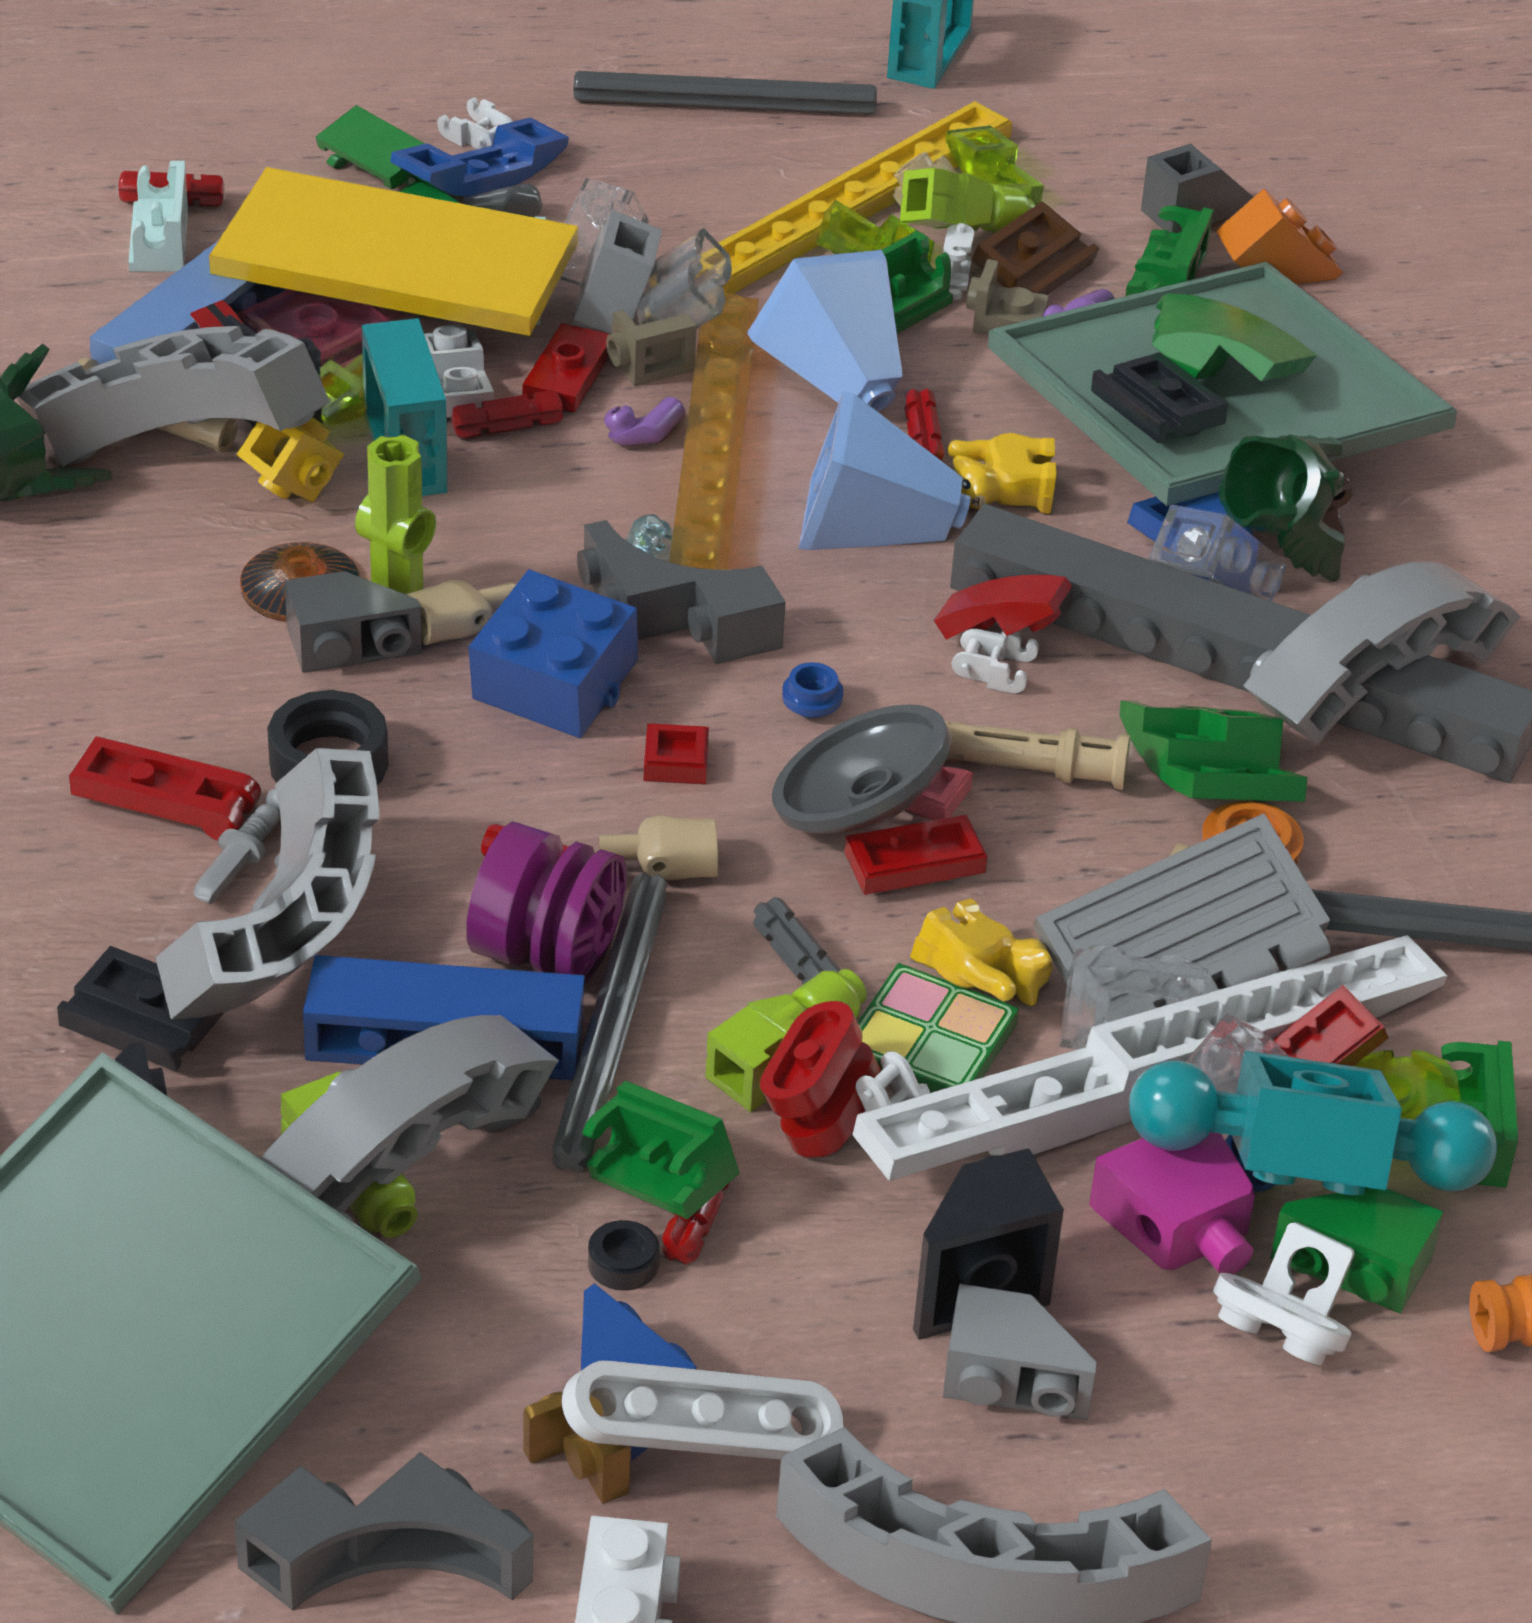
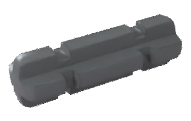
[753,897,841,985]

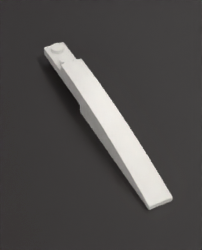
[852,935,1447,1181]

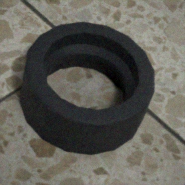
[267,690,389,785]

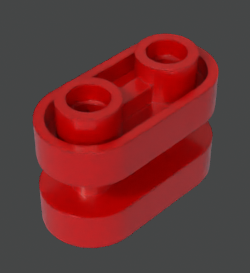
[760,1001,882,1157]

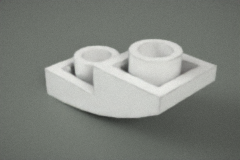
[424,325,494,417]

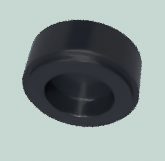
[588,1220,660,1291]

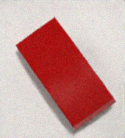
[933,575,1072,640]

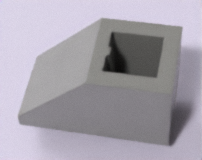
[571,210,662,334]
[943,1284,1097,1420]

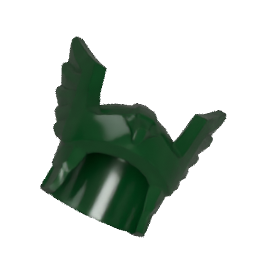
[0,343,112,502]
[1219,434,1345,582]

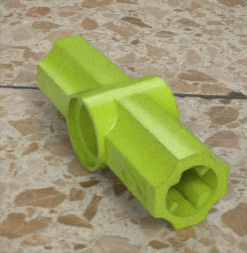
[355,435,437,595]

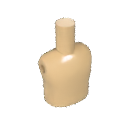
[406,579,516,645]
[599,815,718,880]

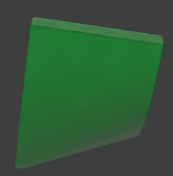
[1152,293,1317,381]
[1119,700,1308,802]

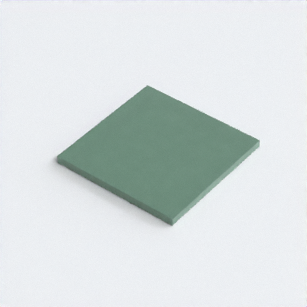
[988,262,1457,506]
[0,1052,422,1615]

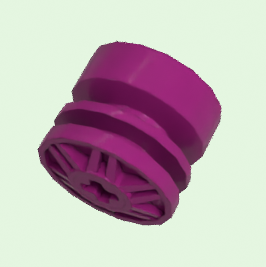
[466,821,627,985]

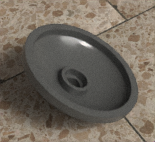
[772,704,951,834]

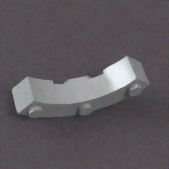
[17,326,330,467]
[1243,561,1521,745]
[155,748,379,1020]
[260,1015,559,1221]
[776,1427,1212,1623]

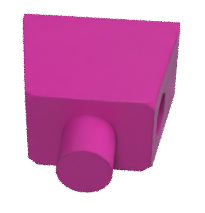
[1089,1132,1255,1274]

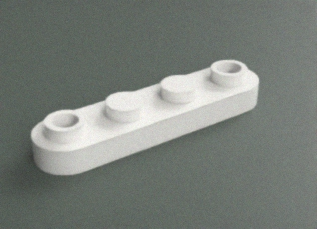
[562,1361,843,1460]

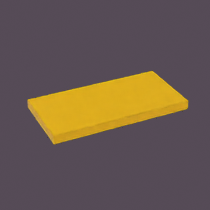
[209,167,578,336]

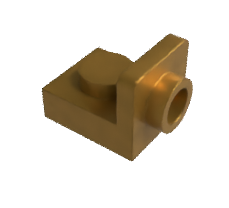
[523,1392,631,1504]

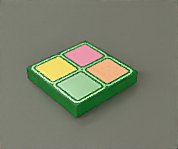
[858,963,1019,1093]

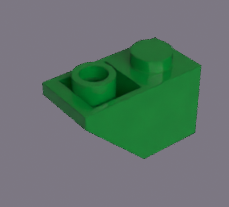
[1270,1187,1443,1314]

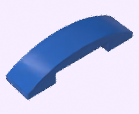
[390,117,569,197]

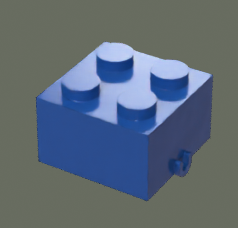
[468,569,638,739]

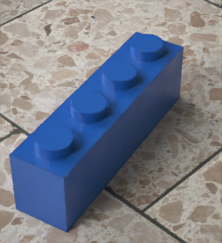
[303,955,584,1081]

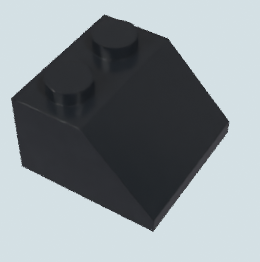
[913,1148,1064,1340]

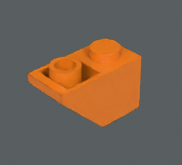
[1216,188,1343,284]

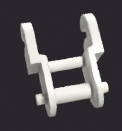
[437,97,513,149]
[943,223,974,300]
[951,629,1039,694]
[856,1051,930,1112]

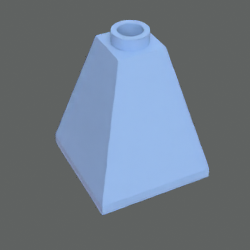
[747,250,903,412]
[798,391,971,550]

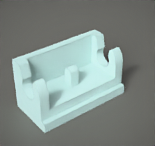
[128,161,188,272]

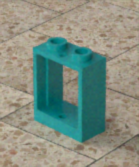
[887,0,974,89]
[362,318,447,496]

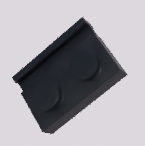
[1091,352,1228,443]
[57,946,224,1071]

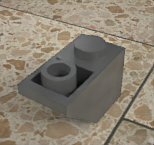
[1141,143,1253,233]
[285,571,422,673]

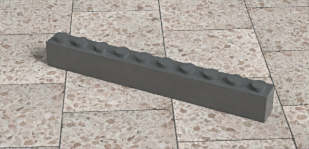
[950,504,1532,783]

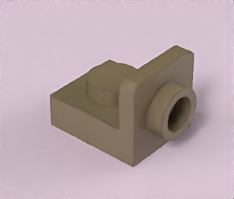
[966,259,1049,335]
[606,310,697,386]

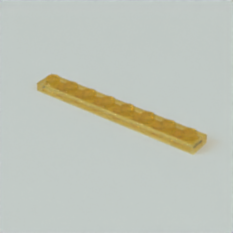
[669,294,759,570]

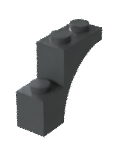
[577,520,786,664]
[235,1452,533,1610]

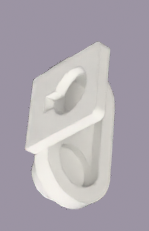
[1213,1222,1355,1365]

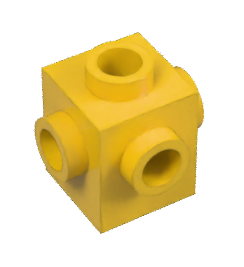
[236,418,345,503]

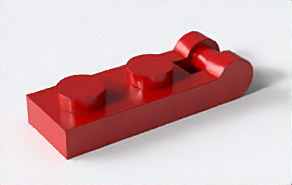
[69,736,261,841]

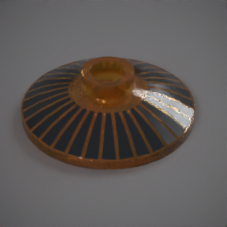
[240,542,360,622]

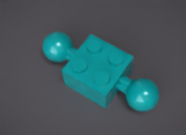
[1129,1050,1497,1195]

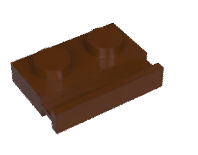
[971,201,1099,295]

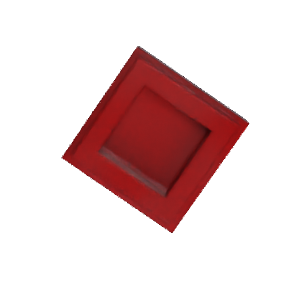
[643,723,709,785]

